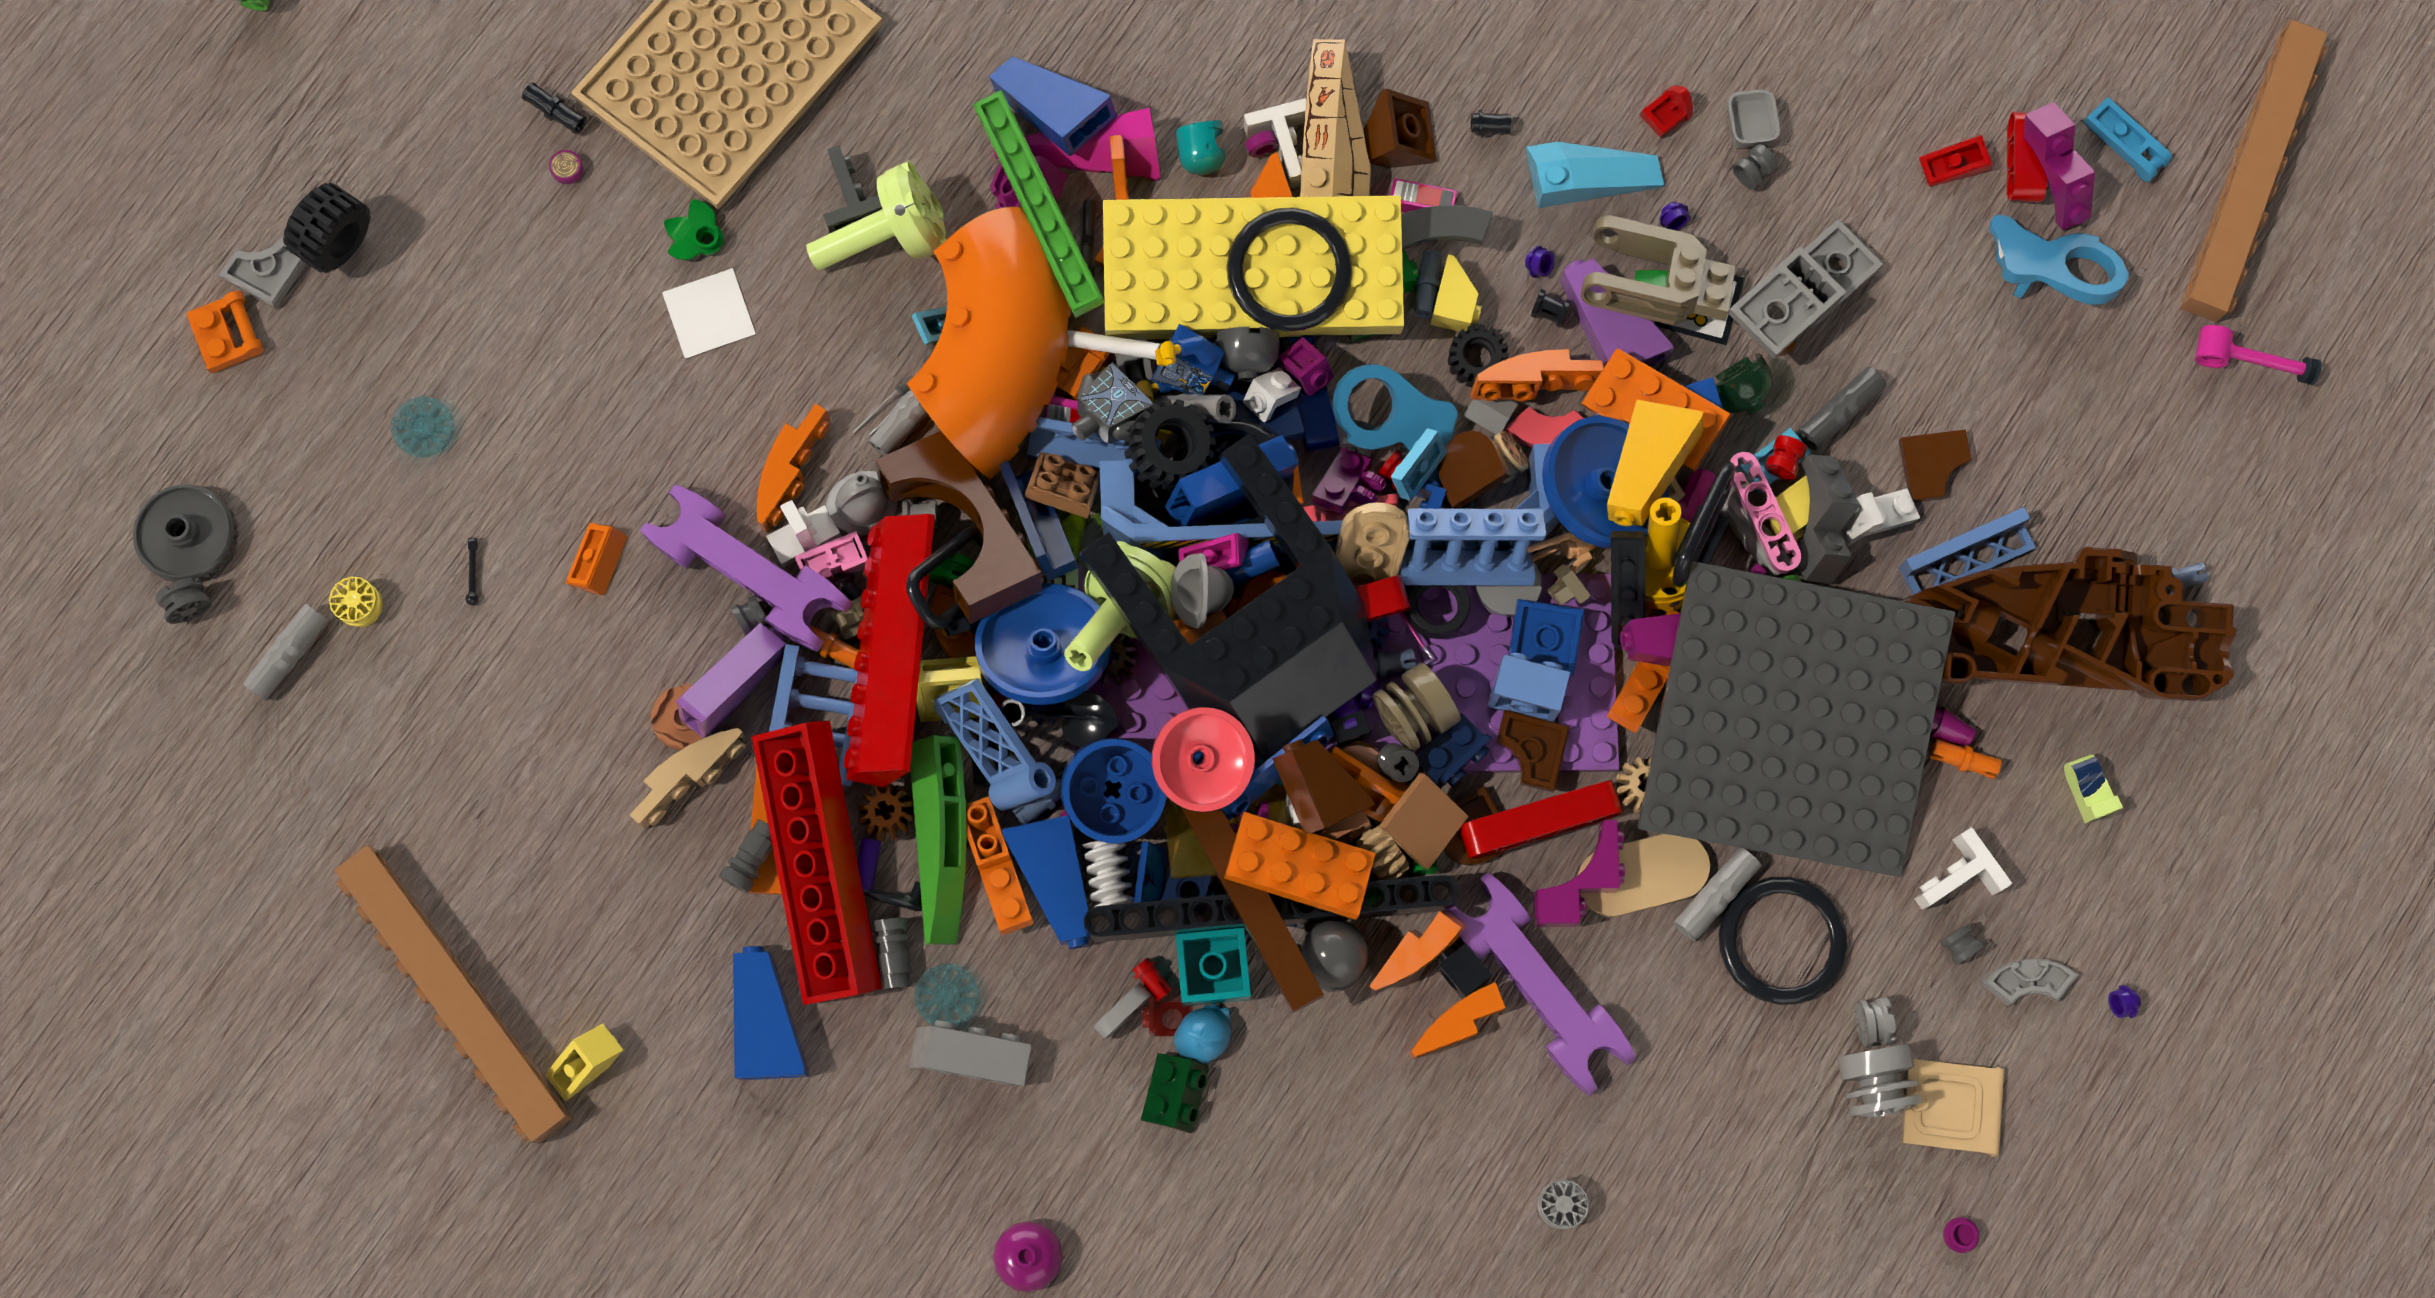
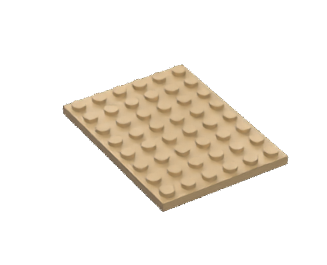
[571,0,883,210]

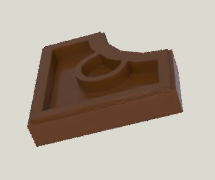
[1899,429,1972,502]
[1495,709,1570,793]

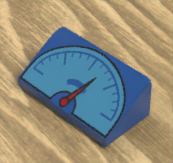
[1134,841,1168,903]

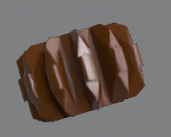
[857,784,915,842]

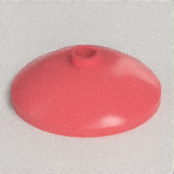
[1152,707,1255,812]

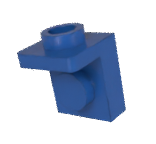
[1415,479,1446,509]

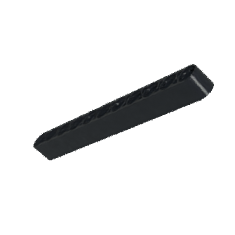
[1084,875,1459,942]

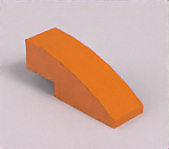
[1369,910,1467,990]
[1409,982,1506,1059]

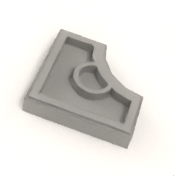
[218,237,307,309]

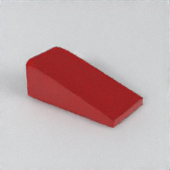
[1919,135,1992,187]

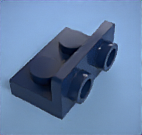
[1416,713,1491,789]

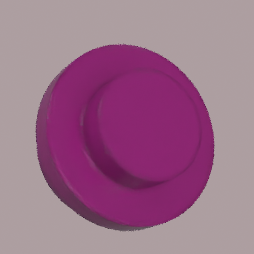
[1943,1217,1979,1253]

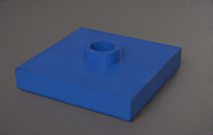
[1508,599,1584,676]

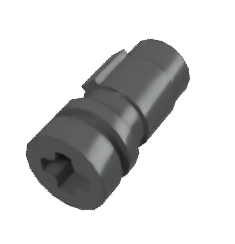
[719,820,773,894]
[872,918,912,990]

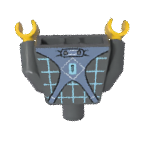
[1071,363,1172,445]

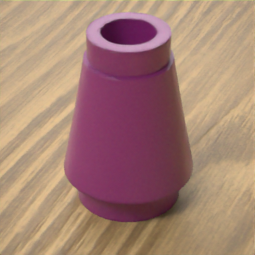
[1930,706,1975,746]

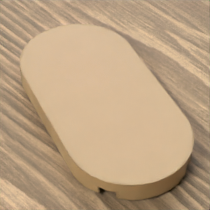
[1334,503,1410,587]
[1577,834,1710,917]

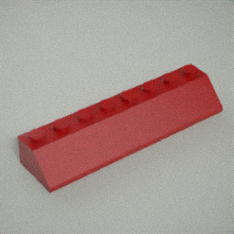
[844,514,935,787]
[751,720,882,1005]

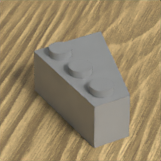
[909,1020,1031,1086]

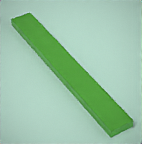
[973,90,1105,317]

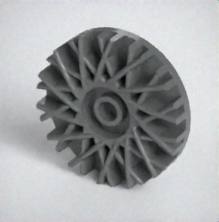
[133,484,238,583]

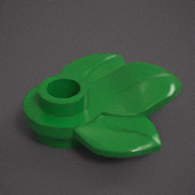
[664,199,724,260]

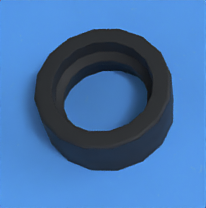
[1406,585,1470,639]

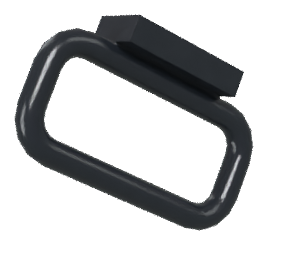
[1672,461,1735,588]
[906,527,983,637]

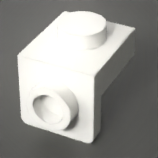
[1243,367,1301,422]

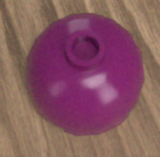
[993,1221,1063,1292]

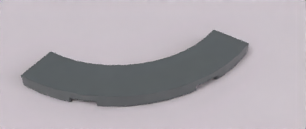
[1401,205,1493,252]

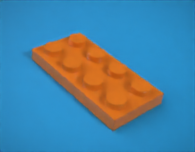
[1581,348,1731,472]
[1224,812,1375,920]

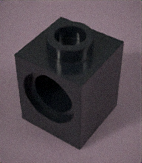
[1436,944,1492,999]

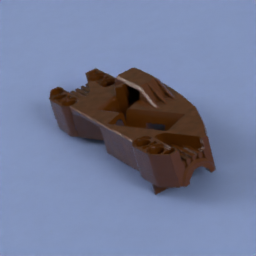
[1901,547,2236,701]

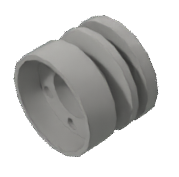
[1837,1044,1923,1118]

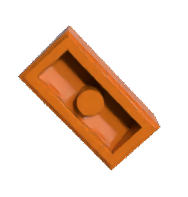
[565,523,627,595]

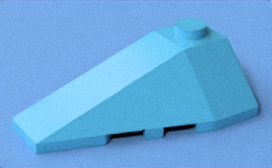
[1525,142,1664,208]

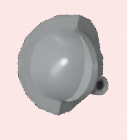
[826,471,897,536]
[1170,553,1234,629]

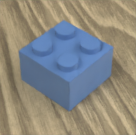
[1487,653,1570,722]

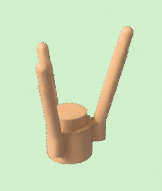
[1527,531,1595,583]

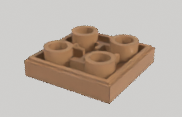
[1024,452,1100,518]
[1379,773,1469,870]

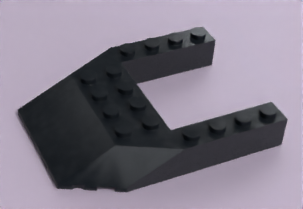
[1079,433,1377,759]

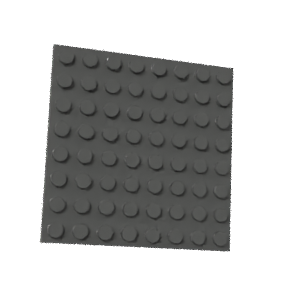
[1638,561,1955,877]

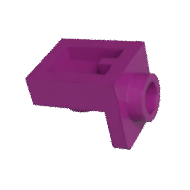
[1278,337,1334,396]

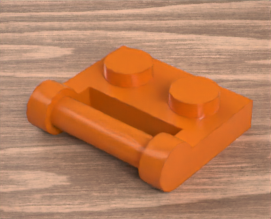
[186,291,264,374]

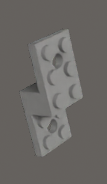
[1728,219,1883,359]

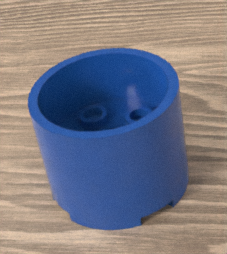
[1060,738,1166,843]

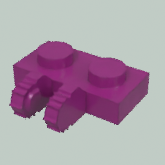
[1312,447,1387,514]

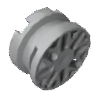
[1855,997,1896,1048]
[1537,1179,1589,1230]

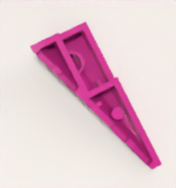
[993,108,1161,181]

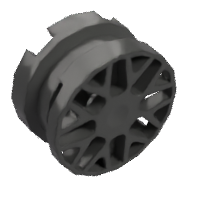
[156,577,212,624]

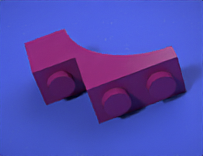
[2024,102,2095,230]
[1534,820,1625,927]

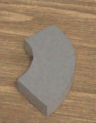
[1980,959,2079,1006]

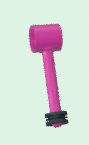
[2194,325,2322,385]

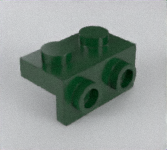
[1141,1053,1208,1133]

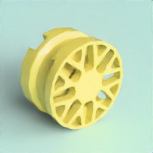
[329,576,383,628]

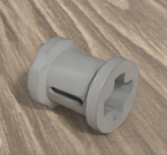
[902,499,938,529]

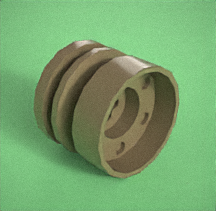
[1373,662,1461,752]

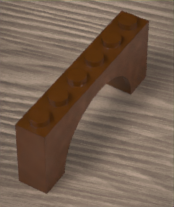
[875,431,1044,624]

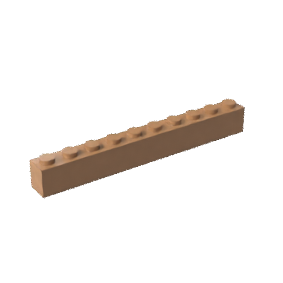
[2180,19,2327,322]
[334,845,573,1144]

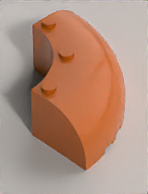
[906,207,1071,479]

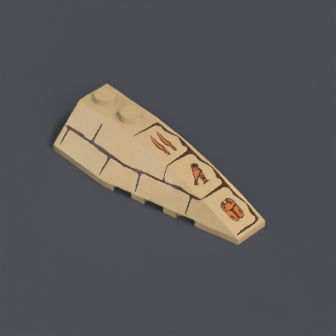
[1300,39,1371,197]

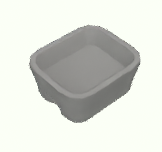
[1727,89,1780,149]

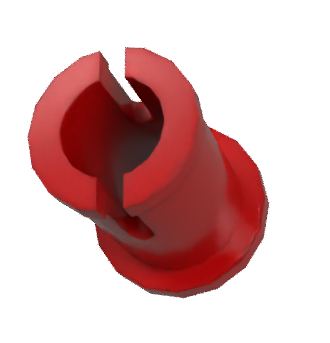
[1132,957,1174,1002]

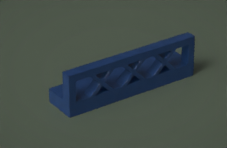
[1000,461,1079,581]

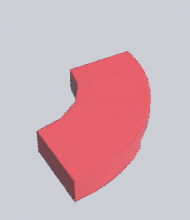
[1504,407,1584,448]

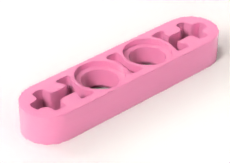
[1730,452,1801,574]

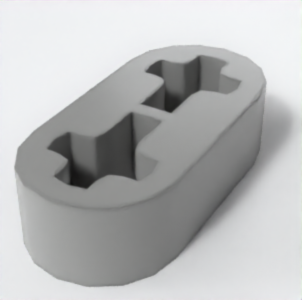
[1093,983,1152,1040]

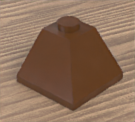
[1363,88,1437,168]

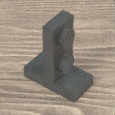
[823,145,882,233]

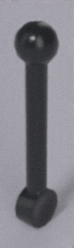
[465,537,479,605]

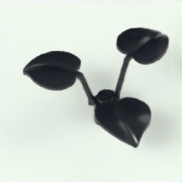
[972,676,1119,786]

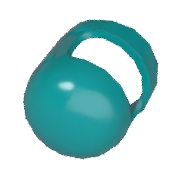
[1175,120,1226,175]

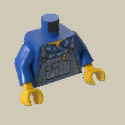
[1136,324,1235,402]

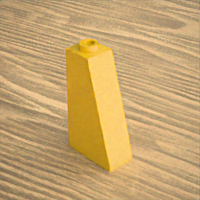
[1607,400,1704,527]

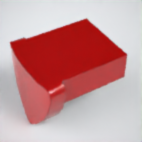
[1640,85,1693,138]

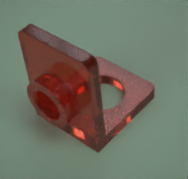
[1142,998,1189,1037]

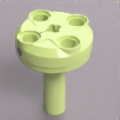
[806,161,946,271]
[1064,541,1177,671]

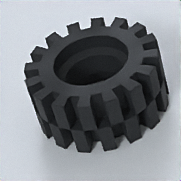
[1448,325,1509,388]

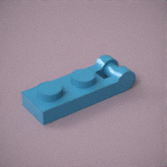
[2083,97,2172,182]

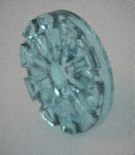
[391,397,455,458]
[914,964,979,1027]

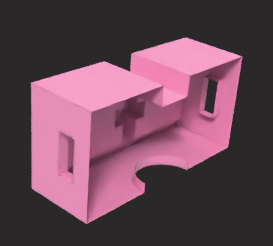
[795,531,868,582]

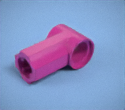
[1677,469,1716,523]

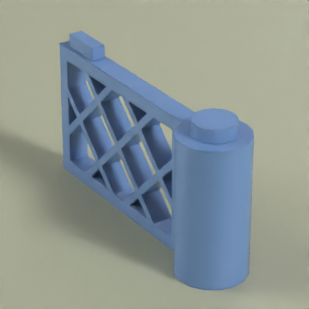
[933,678,1056,811]

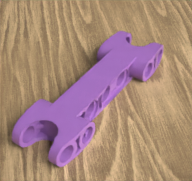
[639,485,853,651]
[1447,873,1636,1096]

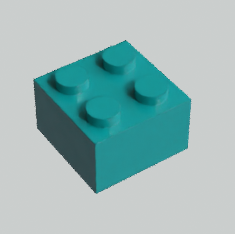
[1175,928,1251,1007]

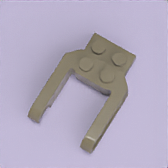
[1580,215,1735,325]

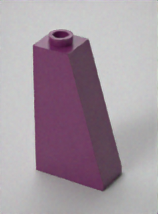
[1620,613,1680,666]

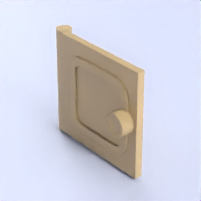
[1902,1059,2004,1157]

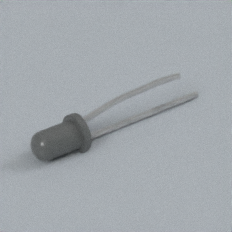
[853,376,914,435]

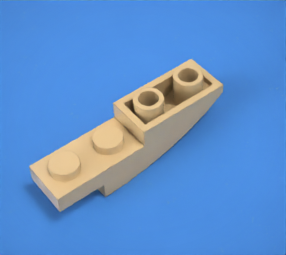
[630,728,748,829]

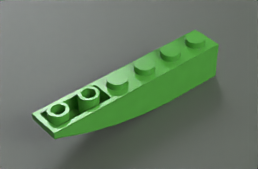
[910,735,967,945]

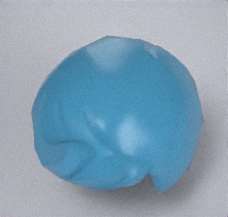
[1173,1004,1232,1064]

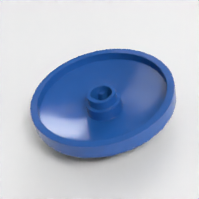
[1542,416,1669,548]
[975,583,1112,705]

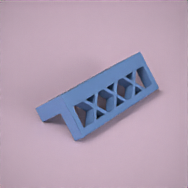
[1026,417,1162,481]
[1898,507,2036,595]

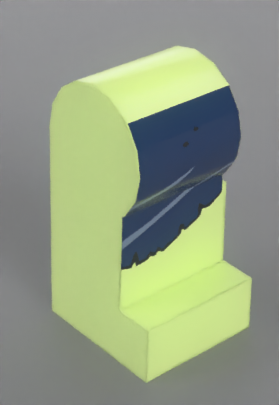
[2064,754,2123,824]

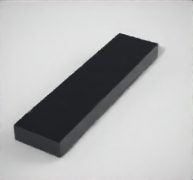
[1611,531,1646,650]

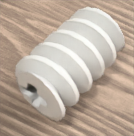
[1083,841,1134,907]

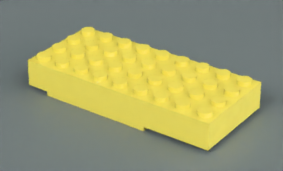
[1103,196,1404,339]

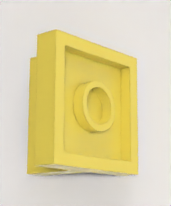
[917,656,984,722]

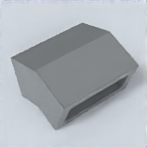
[1464,399,1518,434]

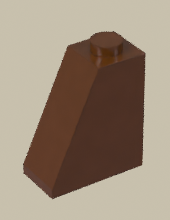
[1272,739,1375,835]

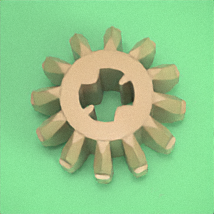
[1616,757,1652,814]
[1356,825,1409,880]

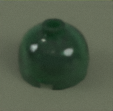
[1715,353,1773,415]

